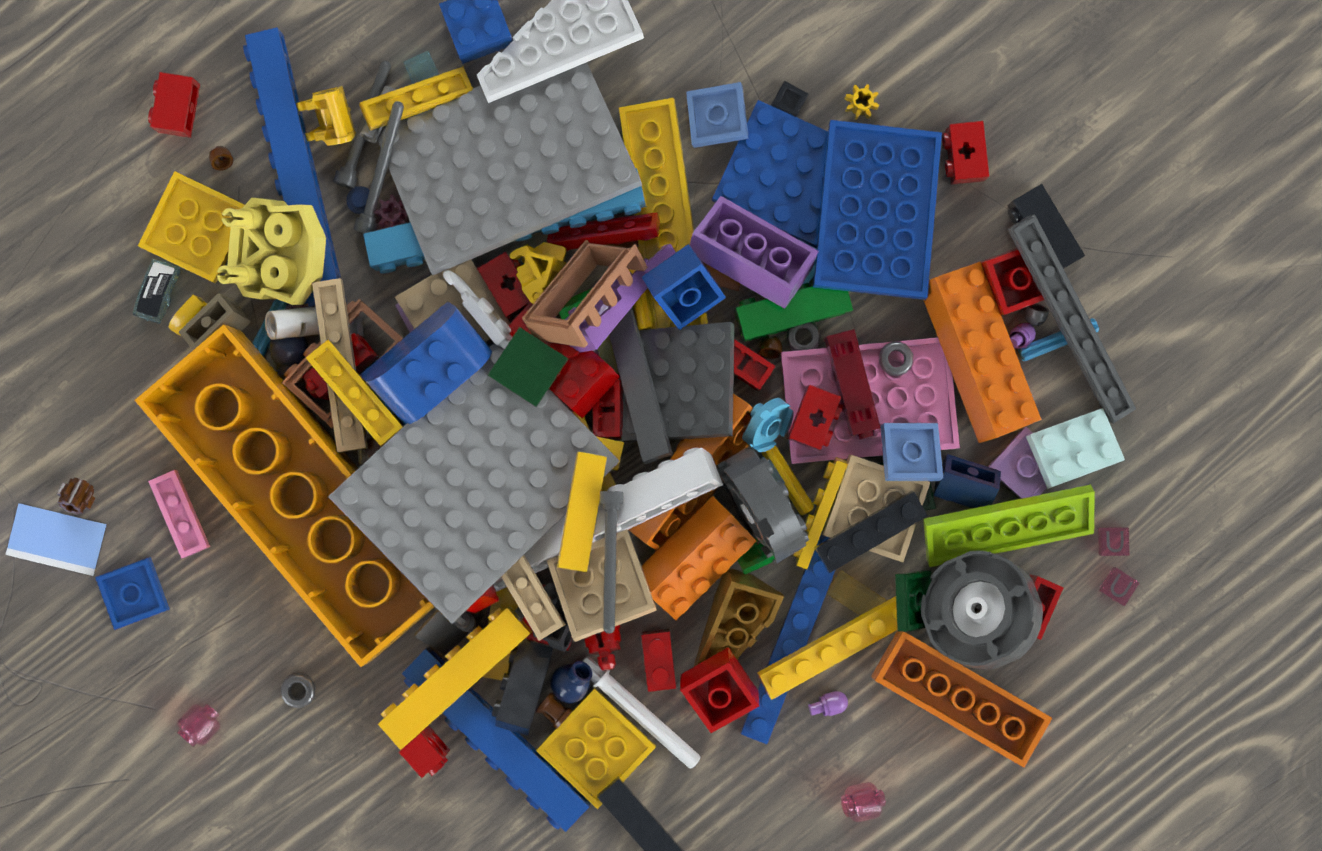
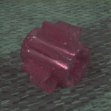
[375,195,408,227]

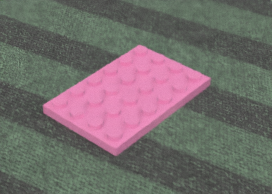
[781,338,960,464]

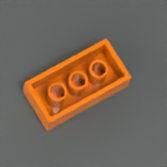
[641,496,756,620]

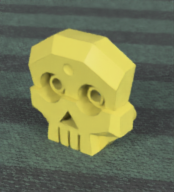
[217,198,326,305]

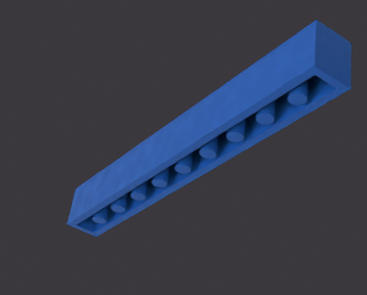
[243,27,347,307]

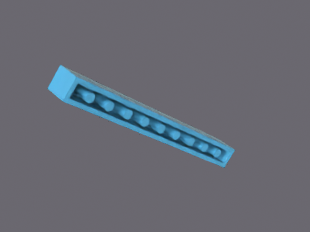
[363,168,647,273]

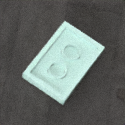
[1026,408,1125,489]

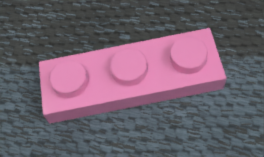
[148,470,210,559]

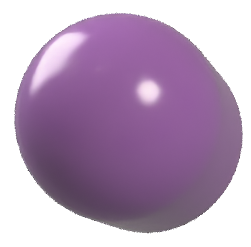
[1009,323,1036,349]
[808,691,848,716]

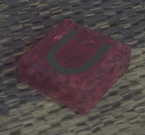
[1098,527,1130,556]
[1098,567,1139,606]

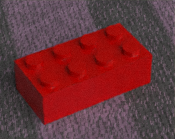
[509,302,620,418]

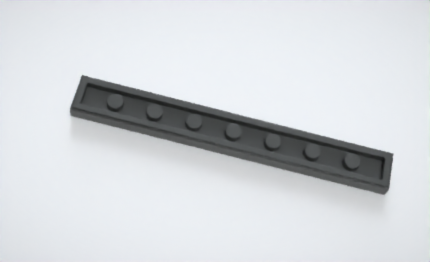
[1007,214,1136,424]

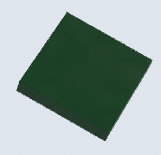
[488,327,568,408]
[895,570,932,632]

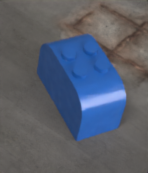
[360,301,492,425]

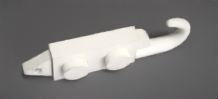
[443,270,512,349]

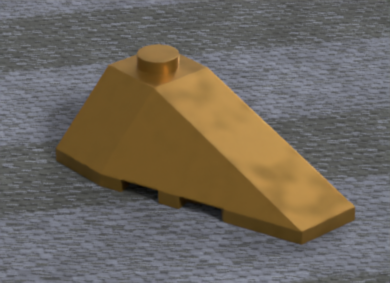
[693,568,784,667]

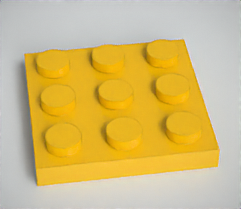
[138,171,245,284]
[536,688,656,809]

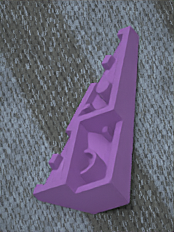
[565,244,676,352]

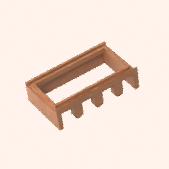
[522,240,648,348]
[282,299,403,429]

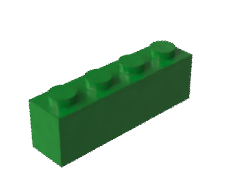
[734,283,853,342]

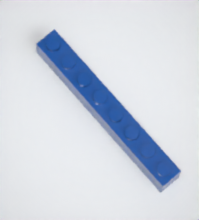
[402,646,590,832]

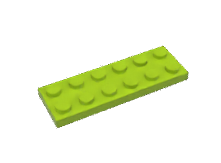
[924,484,1095,567]

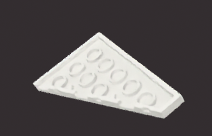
[477,0,644,103]

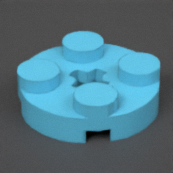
[742,398,794,452]

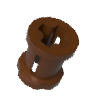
[536,692,572,729]

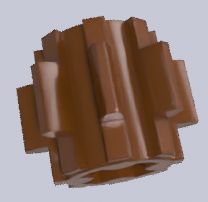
[57,477,95,515]

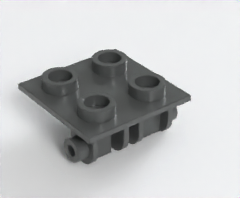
[414,610,485,655]

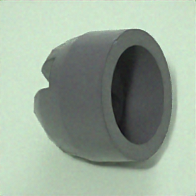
[1025,304,1049,326]

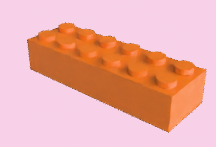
[924,262,1042,443]
[628,393,753,551]
[871,630,1052,767]

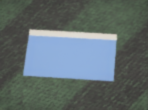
[6,503,106,576]

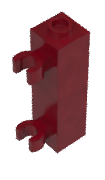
[824,329,881,440]

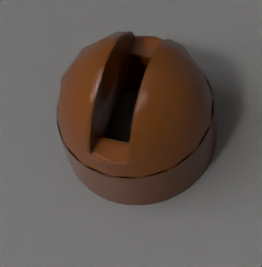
[209,146,233,171]
[759,336,782,359]

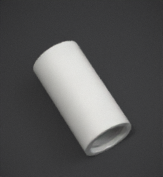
[265,306,320,340]

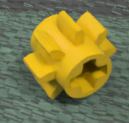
[845,84,879,120]

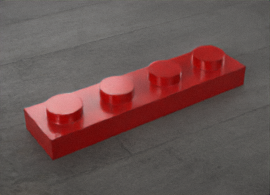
[546,212,660,252]

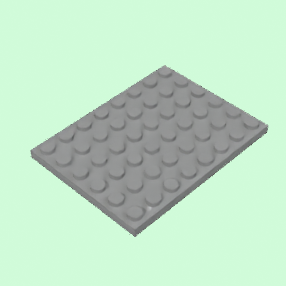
[377,62,642,275]
[328,343,620,624]

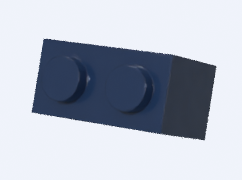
[934,454,1001,509]

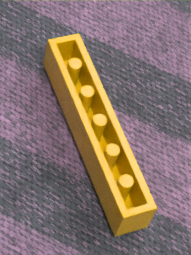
[378,606,532,750]

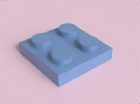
[686,82,749,148]
[881,423,943,481]

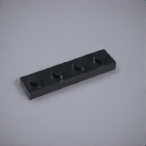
[814,491,928,573]

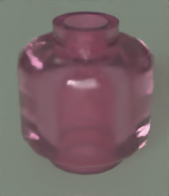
[177,704,220,747]
[841,782,886,822]

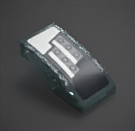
[133,259,181,324]

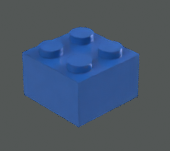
[439,0,513,64]
[642,244,726,330]

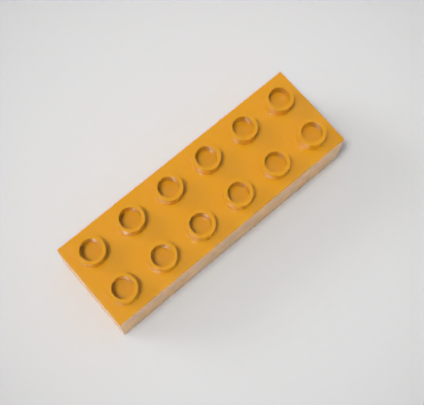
[135,324,435,667]

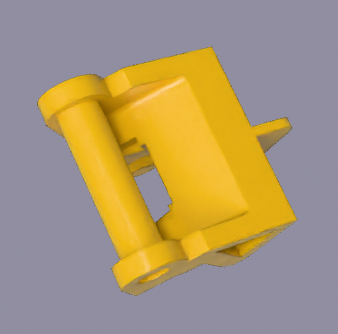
[296,86,356,146]
[510,242,566,304]

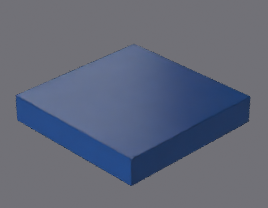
[95,557,170,630]

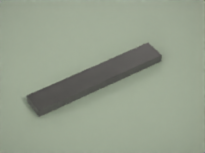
[609,307,672,464]

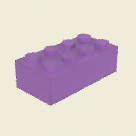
[690,196,819,309]

